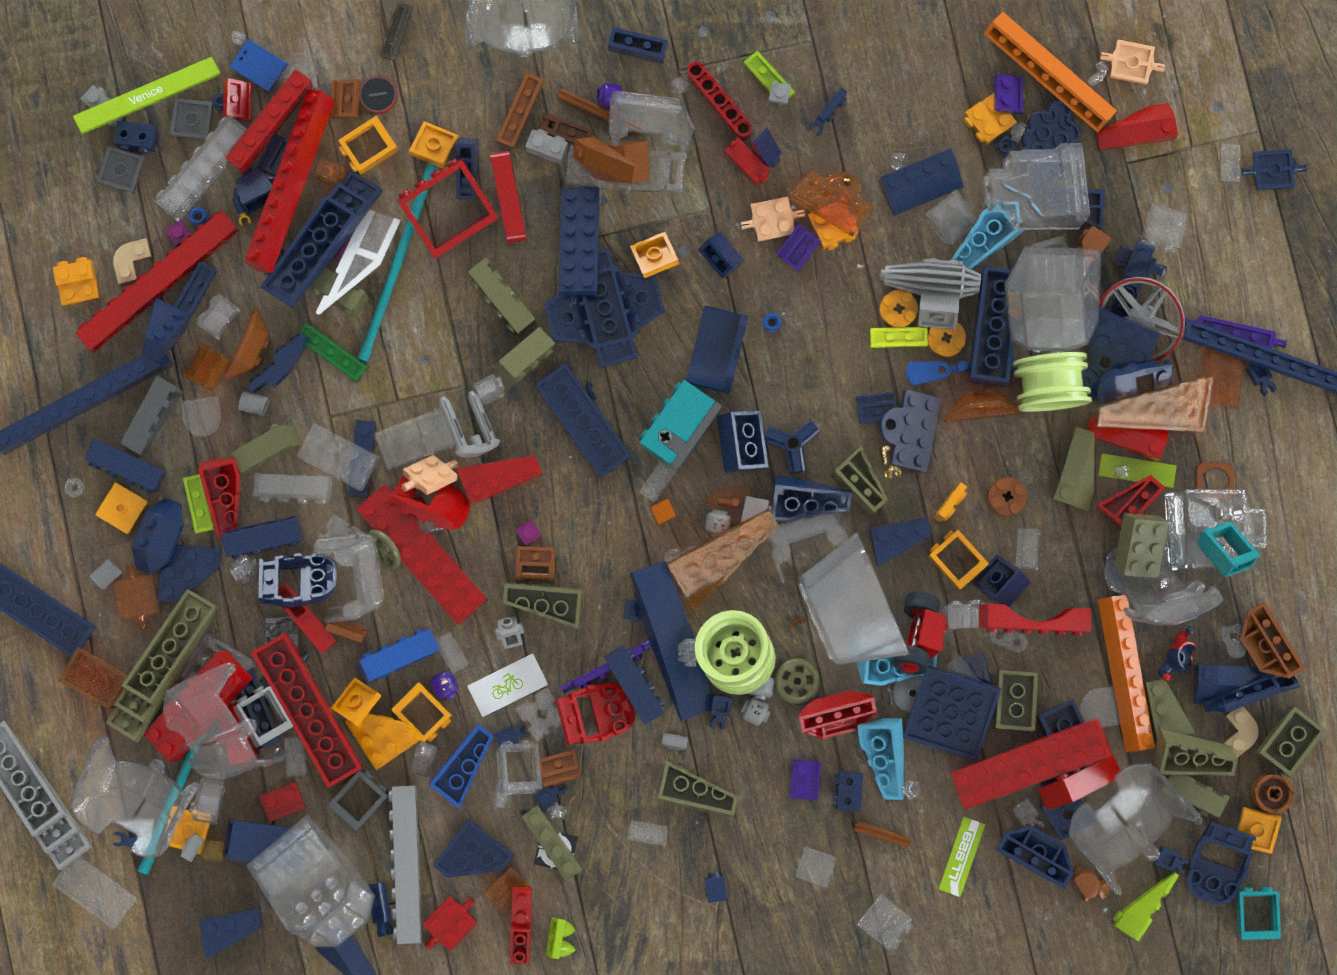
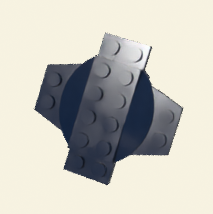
[544,248,665,368]

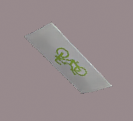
[467,653,548,717]

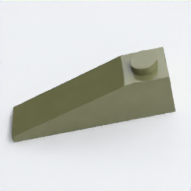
[1051,427,1094,511]

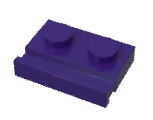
[994,73,1023,115]
[776,224,821,271]
[789,759,821,801]

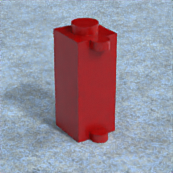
[724,137,770,186]

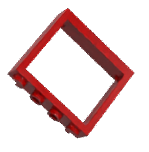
[396,158,499,259]

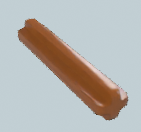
[854,821,910,848]

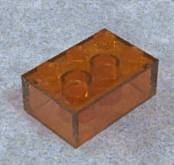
[58,647,130,709]

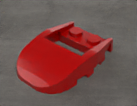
[387,476,470,530]
[554,683,635,745]

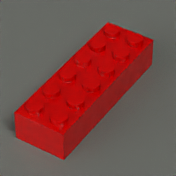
[144,651,253,762]

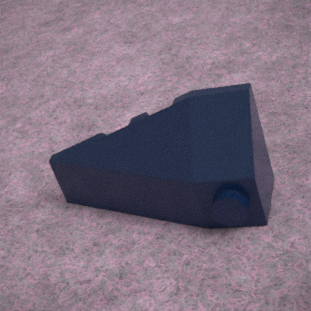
[1193,664,1271,704]
[309,915,377,975]

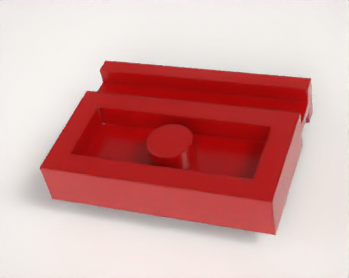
[223,78,252,121]
[259,782,306,822]

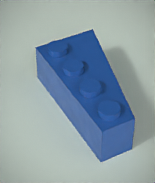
[356,628,440,685]
[429,722,493,809]

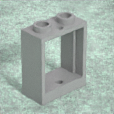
[233,686,293,748]

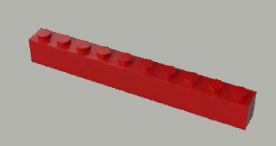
[244,90,335,273]
[75,211,239,353]

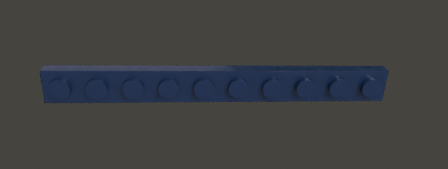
[1183,320,1337,394]

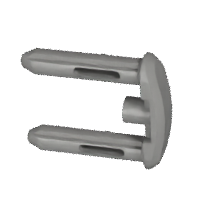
[439,391,500,458]

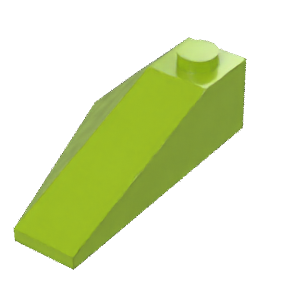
[1112,872,1179,942]

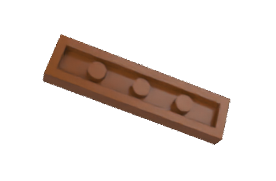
[496,72,544,149]

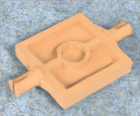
[1100,40,1165,85]
[740,197,805,242]
[402,455,458,495]

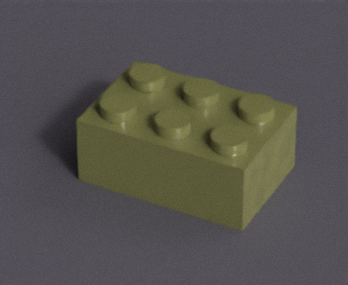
[1113,513,1169,578]
[993,670,1038,731]
[1255,706,1326,777]

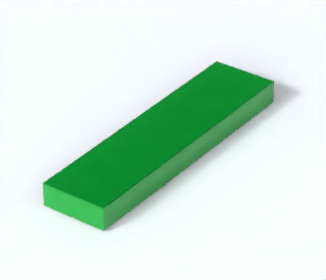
[297,322,368,382]

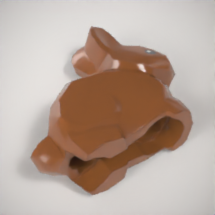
[1071,865,1118,903]

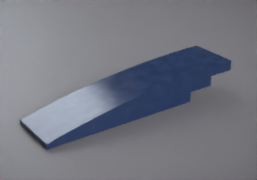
[260,170,383,307]
[630,561,712,721]

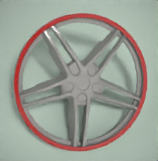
[1099,277,1185,362]

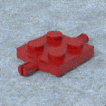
[422,895,478,951]

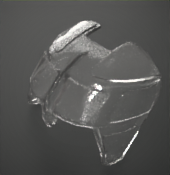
[465,0,579,57]
[1104,528,1224,626]
[163,663,285,781]
[70,736,198,858]
[1069,763,1203,895]

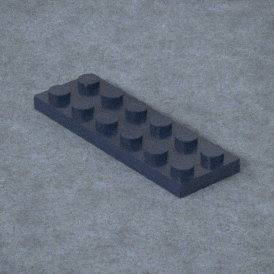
[559,187,600,295]
[535,363,632,478]
[0,563,97,659]

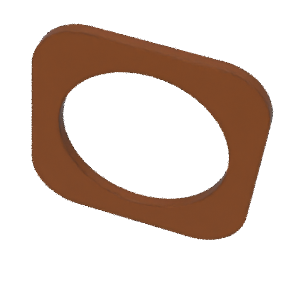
[1196,463,1234,500]

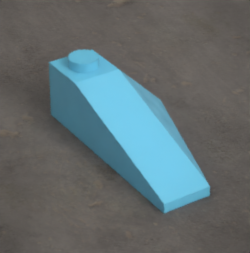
[951,200,1024,270]
[856,644,937,685]
[858,718,904,800]

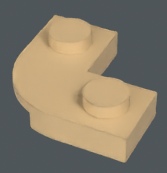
[113,238,152,285]
[1223,707,1258,758]

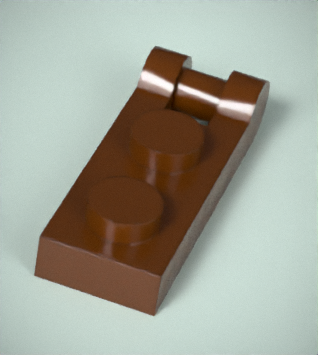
[538,113,593,145]

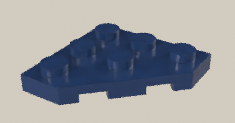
[158,545,222,603]
[433,819,515,878]

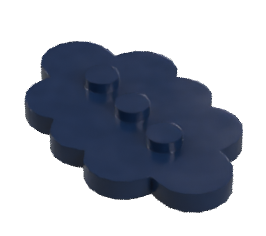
[1016,100,1080,191]

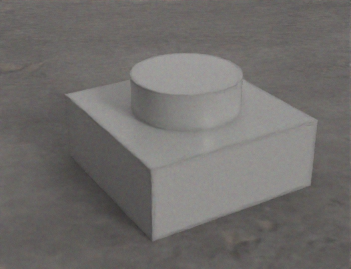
[769,82,791,105]

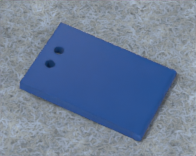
[230,39,288,93]

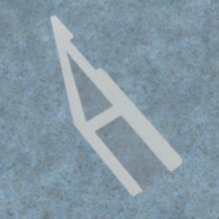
[316,210,400,314]

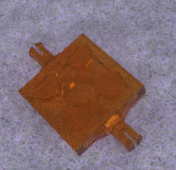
[113,565,160,630]

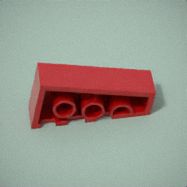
[456,456,543,505]
[1038,755,1123,810]

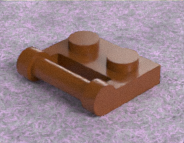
[516,546,556,582]

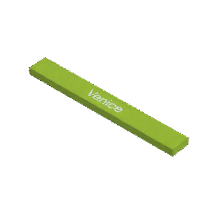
[73,57,220,135]

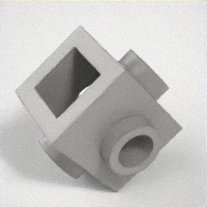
[495,616,524,649]

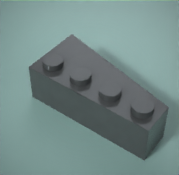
[121,375,184,457]

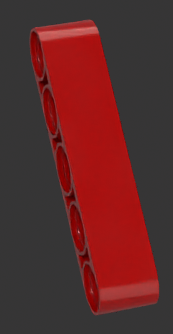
[687,61,752,140]
[490,150,527,244]

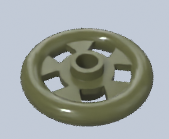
[366,530,401,570]
[774,658,820,705]

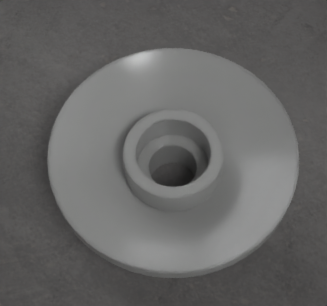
[893,676,922,713]

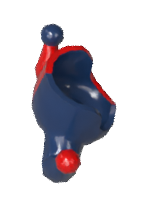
[1157,626,1196,681]

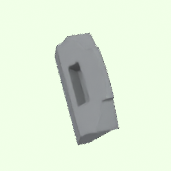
[661,733,688,751]
[181,833,204,862]

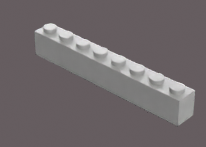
[389,785,422,944]

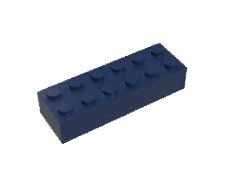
[967,266,1022,387]

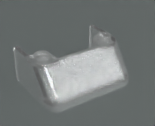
[609,91,694,154]
[765,513,855,585]
[314,535,384,623]

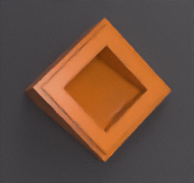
[651,498,676,524]

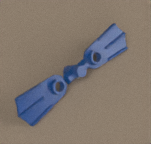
[905,355,1016,386]

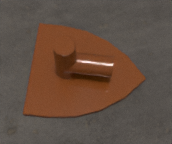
[705,486,752,524]

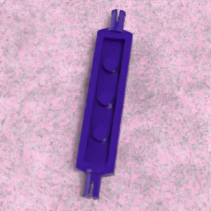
[1185,315,1287,349]
[560,640,651,694]

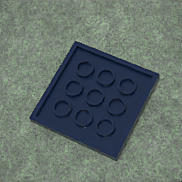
[903,665,1001,761]

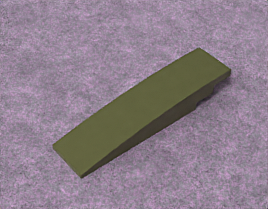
[106,589,218,743]

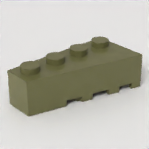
[468,257,536,336]

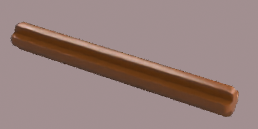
[557,89,644,137]

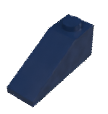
[752,128,781,168]
[456,138,479,200]

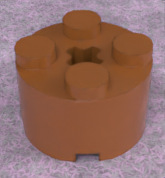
[986,477,1027,518]
[1249,774,1294,813]

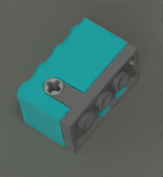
[639,380,722,473]

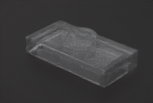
[1219,144,1240,183]
[284,737,307,777]

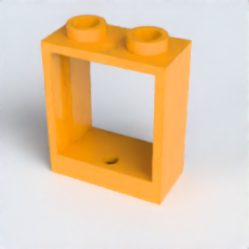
[338,116,399,175]
[928,530,989,591]
[391,682,453,743]

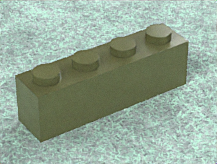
[522,804,582,881]

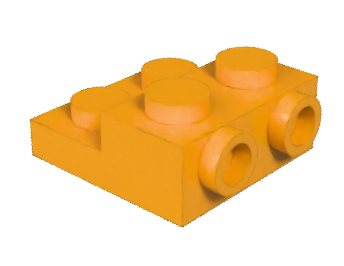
[964,93,1017,146]
[808,200,859,251]
[630,232,679,278]
[53,257,100,306]

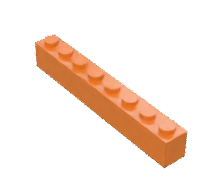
[984,12,1117,133]
[1098,594,1155,752]

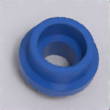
[189,207,208,226]
[762,313,781,332]

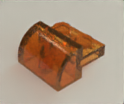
[183,343,231,392]

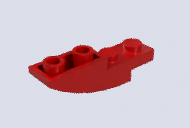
[279,583,337,654]
[510,887,532,964]

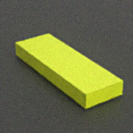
[870,327,928,348]

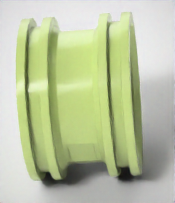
[1013,352,1092,412]
[695,610,776,695]

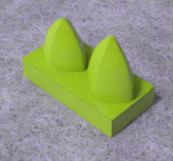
[545,917,576,959]

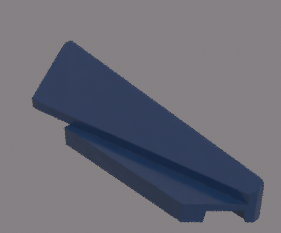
[1203,675,1300,713]

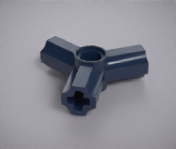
[764,419,820,474]

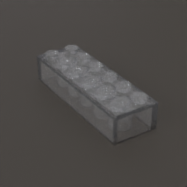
[154,115,247,222]

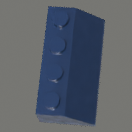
[879,148,963,216]

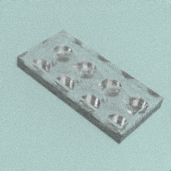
[296,423,380,491]
[51,856,138,930]

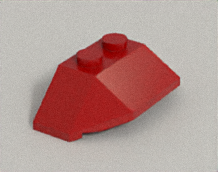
[798,690,877,739]

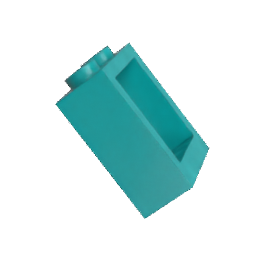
[1196,521,1260,578]
[1236,887,1281,940]

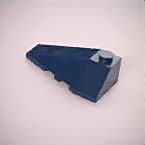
[770,476,852,522]

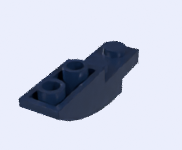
[1110,241,1155,317]
[247,333,309,393]

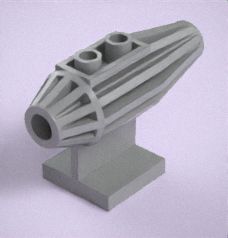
[880,258,981,330]

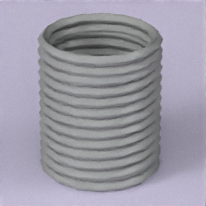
[238,390,268,417]
[90,559,122,590]

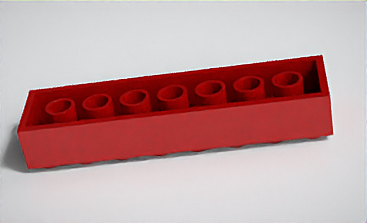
[356,484,488,625]
[251,632,364,788]
[950,717,1113,810]

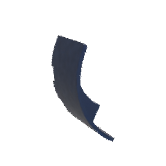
[686,306,749,394]

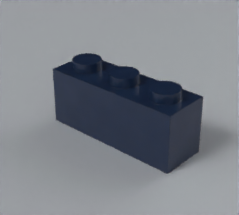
[608,27,668,64]

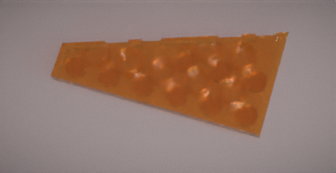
[1095,374,1214,432]
[667,508,779,612]

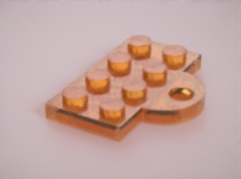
[789,169,874,237]

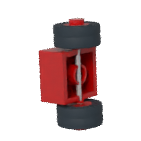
[893,592,948,675]

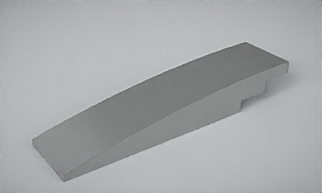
[0,721,92,870]

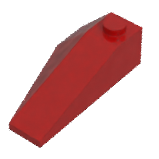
[1096,103,1178,151]
[1086,416,1170,462]
[198,458,241,540]

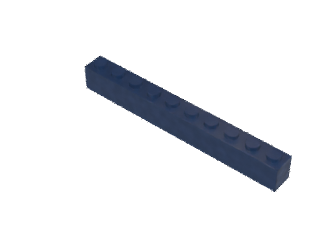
[0,352,174,455]

